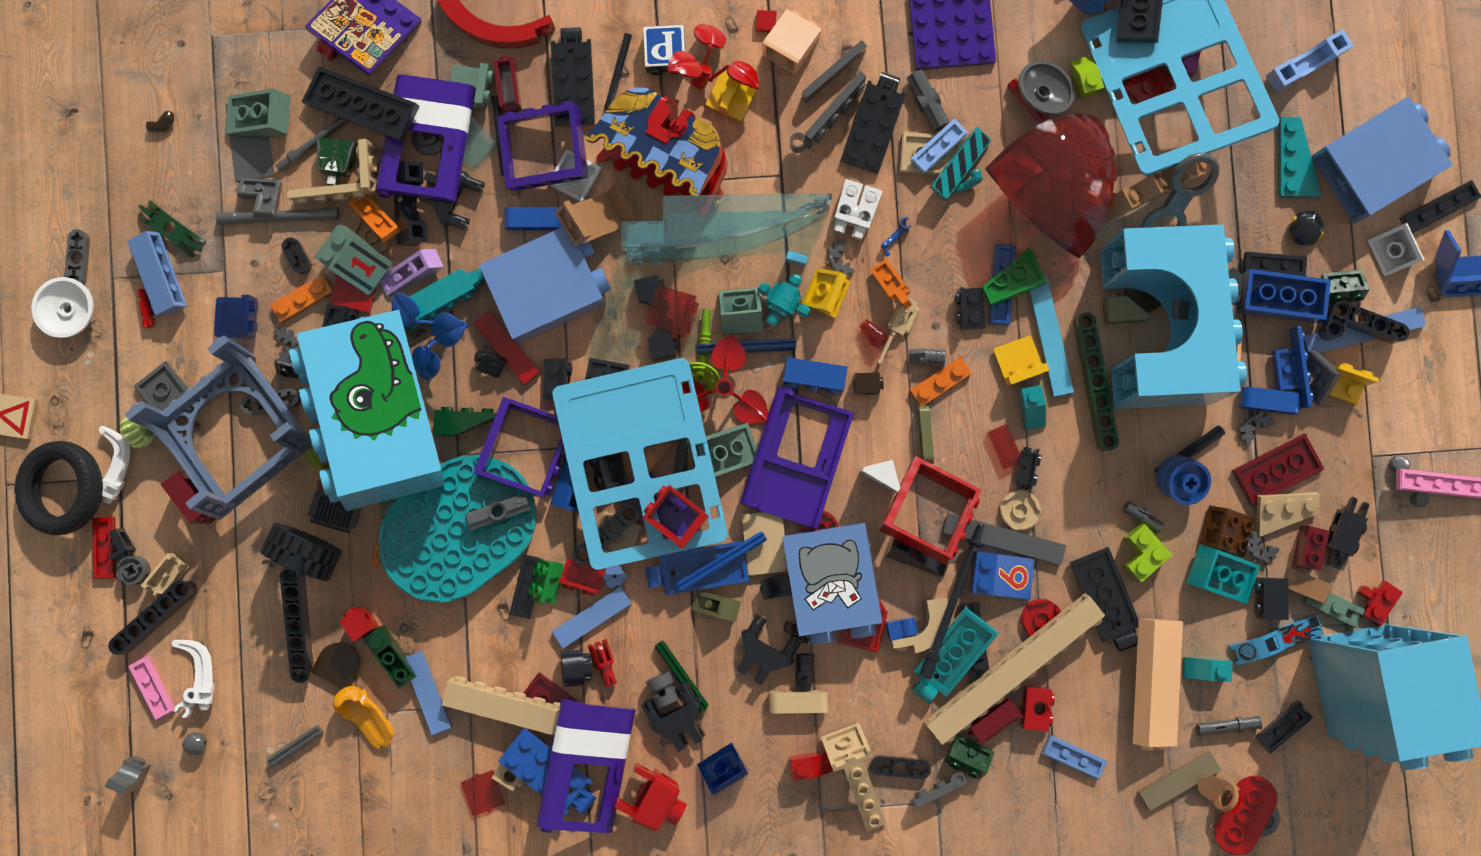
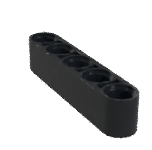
[573,497,655,564]
[108,580,197,655]

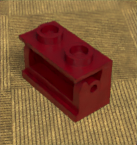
[1292,526,1330,571]

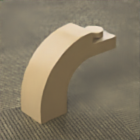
[891,596,948,653]

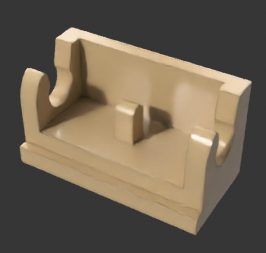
[141,553,191,597]

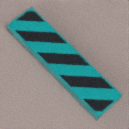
[929,127,992,200]

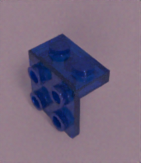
[214,295,258,338]

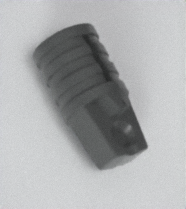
[909,348,946,368]

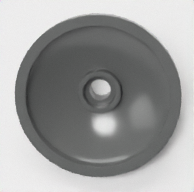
[1018,60,1075,115]

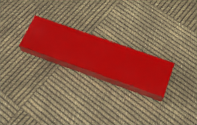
[474,310,541,385]

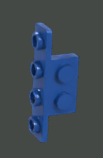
[1272,326,1314,409]

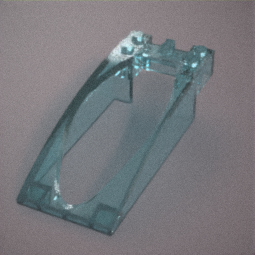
[621,193,832,265]

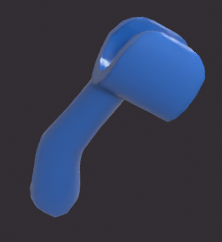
[881,217,911,257]

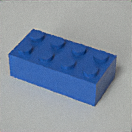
[1237,269,1331,323]

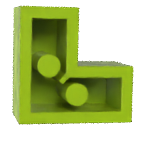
[1122,524,1172,582]

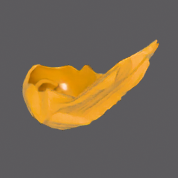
[332,686,395,749]

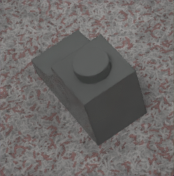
[105,756,151,795]

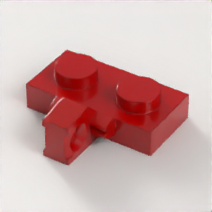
[1357,580,1403,626]

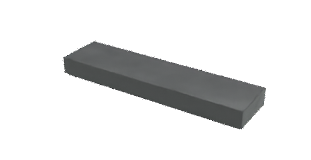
[802,40,867,103]

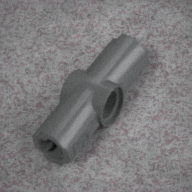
[907,70,950,131]
[465,494,530,531]

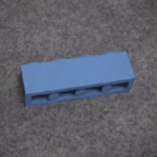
[127,231,187,316]

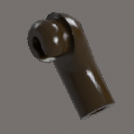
[146,111,175,132]

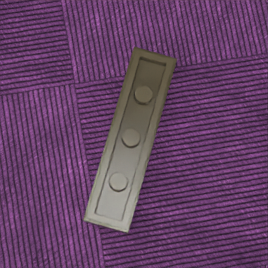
[1138,751,1221,811]

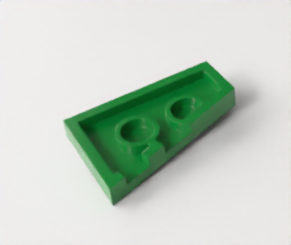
[982,247,1047,307]

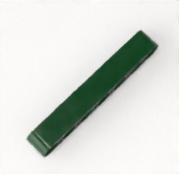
[1074,312,1119,451]

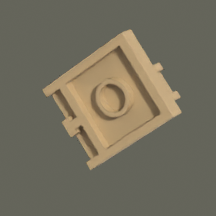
[287,139,381,205]
[821,723,886,831]

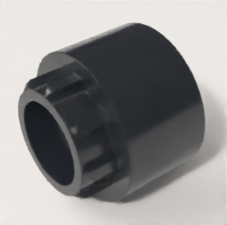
[561,650,592,687]

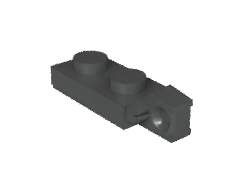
[912,771,967,808]

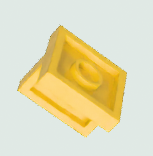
[705,71,757,123]
[801,268,851,319]

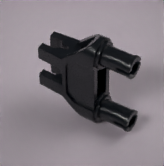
[416,171,485,231]
[737,614,802,686]
[641,681,705,752]

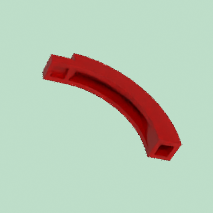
[437,0,555,49]

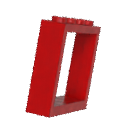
[879,456,981,564]

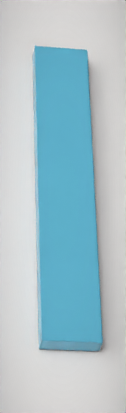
[1029,275,1074,397]

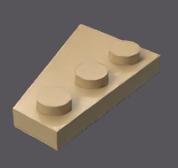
[1256,492,1320,537]

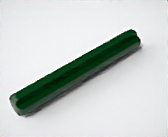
[655,640,708,712]

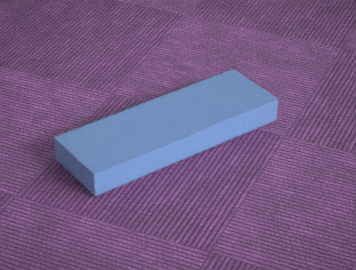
[1041,734,1107,780]

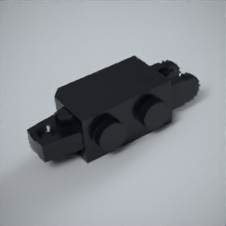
[1326,496,1369,569]

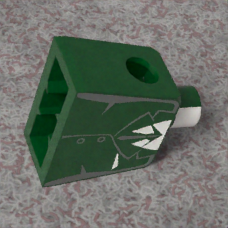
[316,137,358,186]

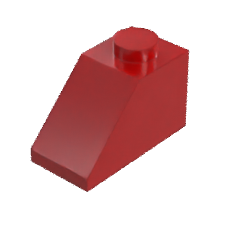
[790,751,833,781]

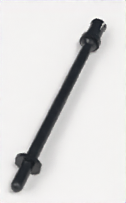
[919,523,985,680]

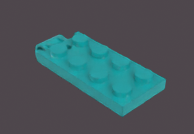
[912,607,999,704]

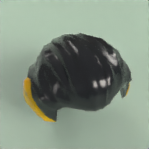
[1288,211,1324,245]

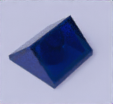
[697,742,749,796]

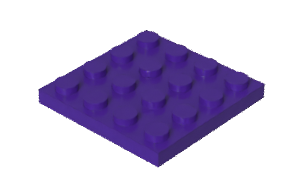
[909,0,996,71]

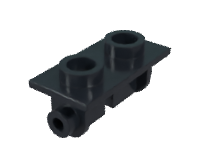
[1015,447,1041,490]

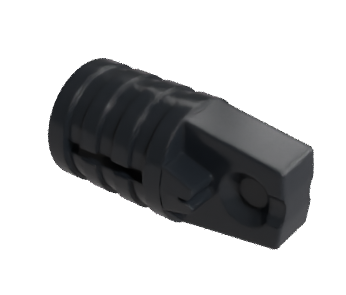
[795,653,815,691]

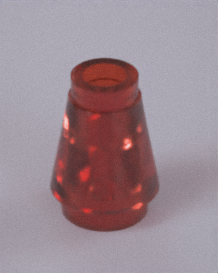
[859,319,889,348]

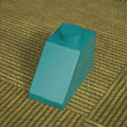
[1017,385,1046,430]
[1183,657,1233,682]

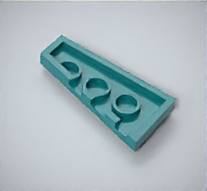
[1278,117,1321,198]

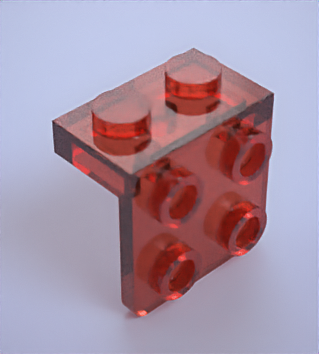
[646,286,699,338]

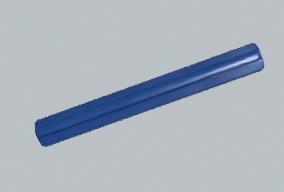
[676,531,767,592]

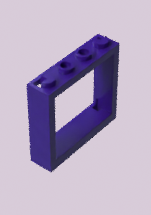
[497,101,589,191]
[473,397,566,500]

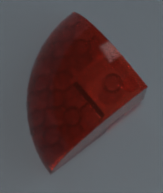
[985,113,1117,259]

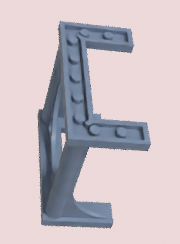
[125,335,313,520]

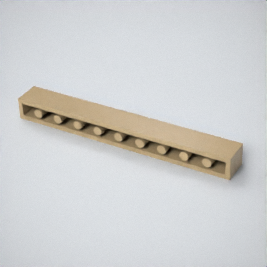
[924,593,1105,745]

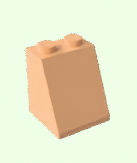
[762,9,821,75]

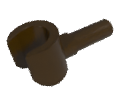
[784,621,809,644]

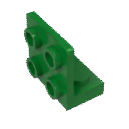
[528,558,564,604]

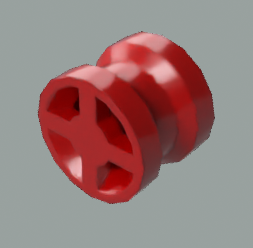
[316,41,339,61]

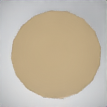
[999,490,1041,531]

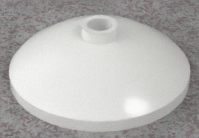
[31,277,94,338]

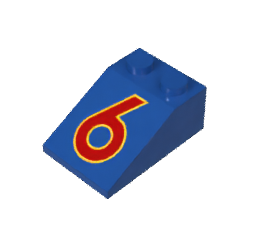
[969,551,1035,600]

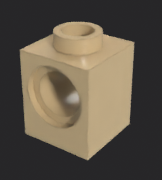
[492,764,524,791]

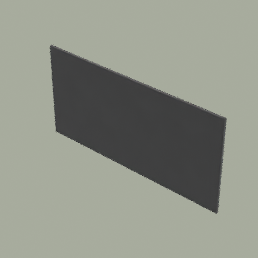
[226,104,274,182]

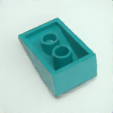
[1187,545,1260,604]

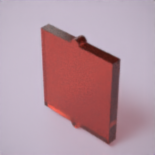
[461,770,505,816]

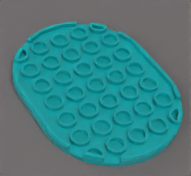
[378,455,536,603]

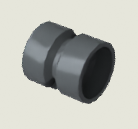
[645,671,681,708]

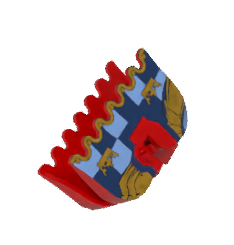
[585,87,728,217]

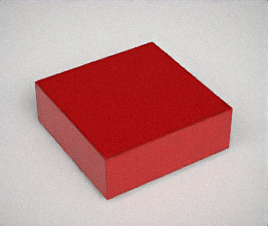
[756,10,777,32]

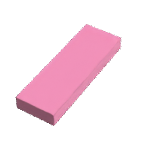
[128,656,175,721]

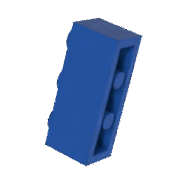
[783,357,848,395]

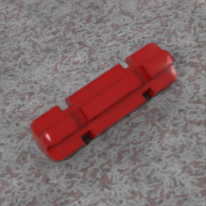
[137,288,155,328]

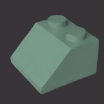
[719,288,763,335]

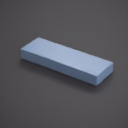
[910,118,968,175]

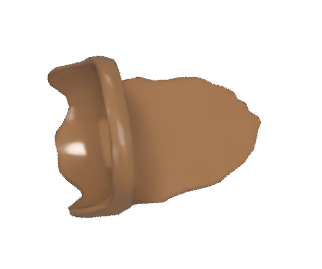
[1197,775,1240,812]

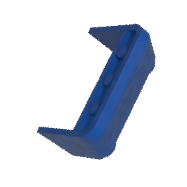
[1436,230,1481,297]

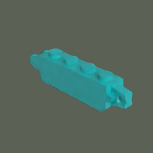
[404,269,486,331]

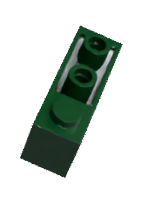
[433,407,497,437]
[362,625,416,689]

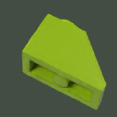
[1069,56,1104,100]

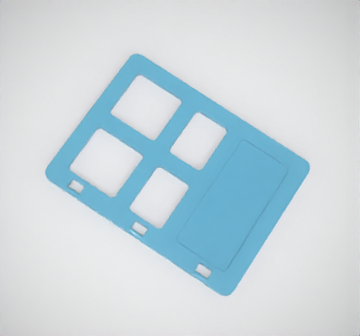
[1081,0,1279,175]
[553,358,728,570]

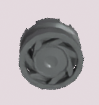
[116,556,151,585]

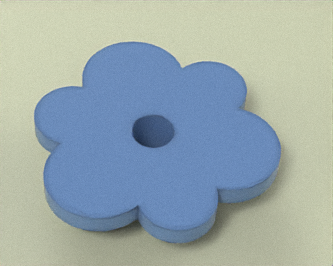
[603,565,627,588]

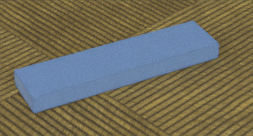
[552,586,632,648]
[406,650,452,735]

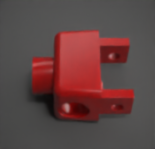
[614,762,687,831]

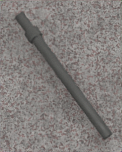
[275,118,348,172]

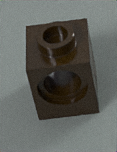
[854,372,884,395]

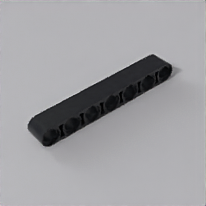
[279,555,313,683]

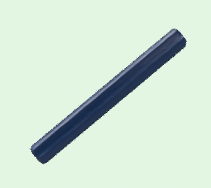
[696,338,796,355]

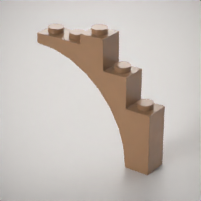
[1084,162,1209,230]

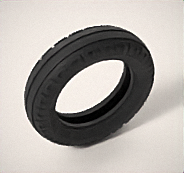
[14,441,103,535]

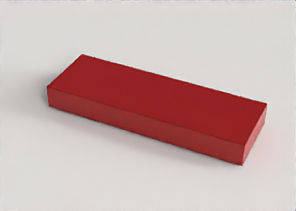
[92,517,116,579]

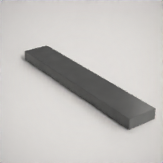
[942,513,1067,565]

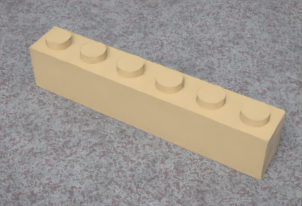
[442,676,560,736]

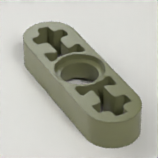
[918,406,934,464]

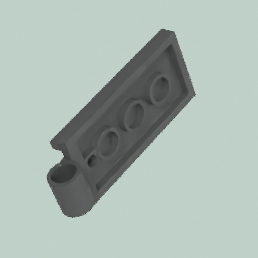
[789,71,866,153]

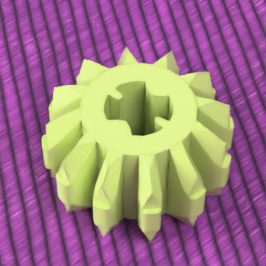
[119,417,155,448]

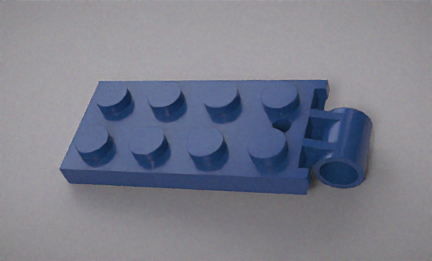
[645,541,749,595]
[498,728,596,815]

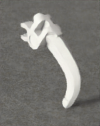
[99,426,130,504]
[171,640,215,718]

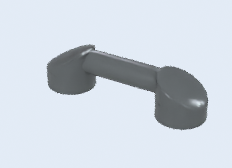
[1389,456,1430,507]

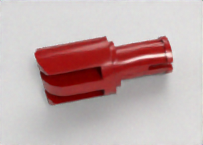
[588,639,617,687]

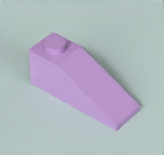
[380,249,444,296]

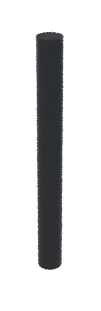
[604,33,632,111]
[492,96,504,176]

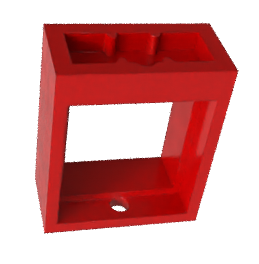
[643,485,709,549]

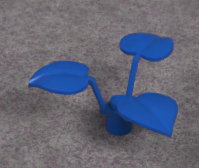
[392,293,467,381]

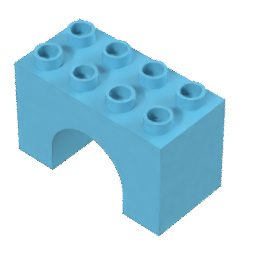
[1100,225,1247,409]

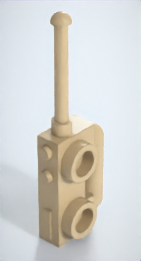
[877,297,919,365]

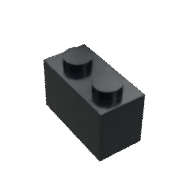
[1254,577,1289,620]

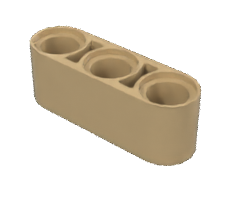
[769,690,829,714]

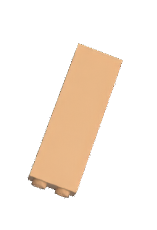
[1133,619,1183,751]

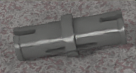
[1122,501,1164,534]

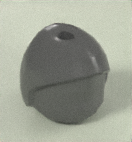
[182,733,207,755]

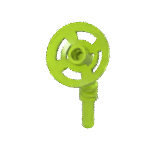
[682,309,720,392]

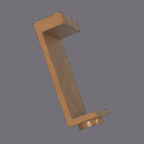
[554,183,638,247]

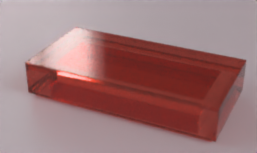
[987,424,1020,469]

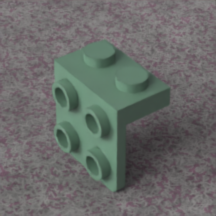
[450,63,494,110]

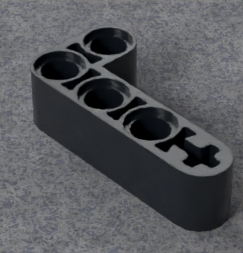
[1318,301,1410,344]

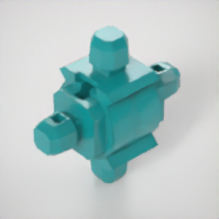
[758,274,811,327]

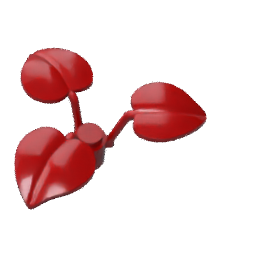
[667,24,759,90]
[682,334,768,424]

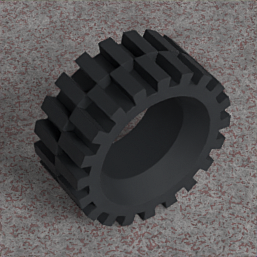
[260,523,342,581]

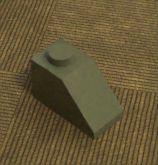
[1102,293,1150,324]
[692,590,741,621]

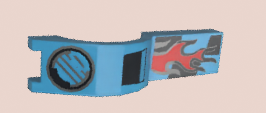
[1228,614,1324,665]

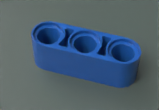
[504,207,563,231]
[1239,387,1301,415]

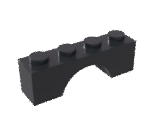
[394,160,427,246]
[634,275,679,361]

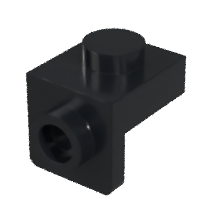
[474,344,507,378]
[760,575,792,600]

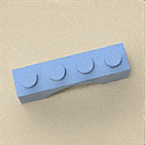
[1266,29,1353,93]

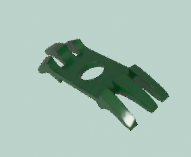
[138,200,206,258]

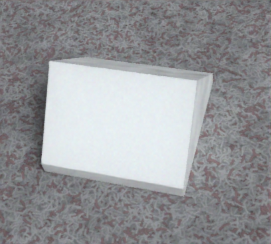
[1367,223,1424,277]
[860,460,900,493]

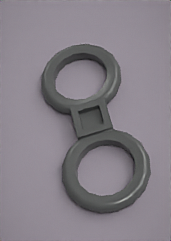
[1140,153,1219,228]

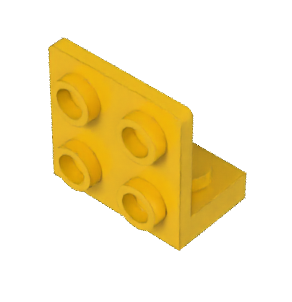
[993,335,1049,387]
[1329,363,1379,405]

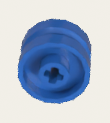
[1156,455,1211,505]

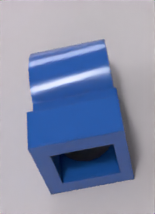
[885,617,918,641]

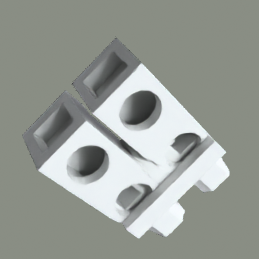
[834,179,883,240]

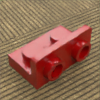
[559,558,606,596]

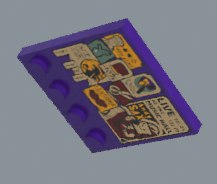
[305,0,421,77]

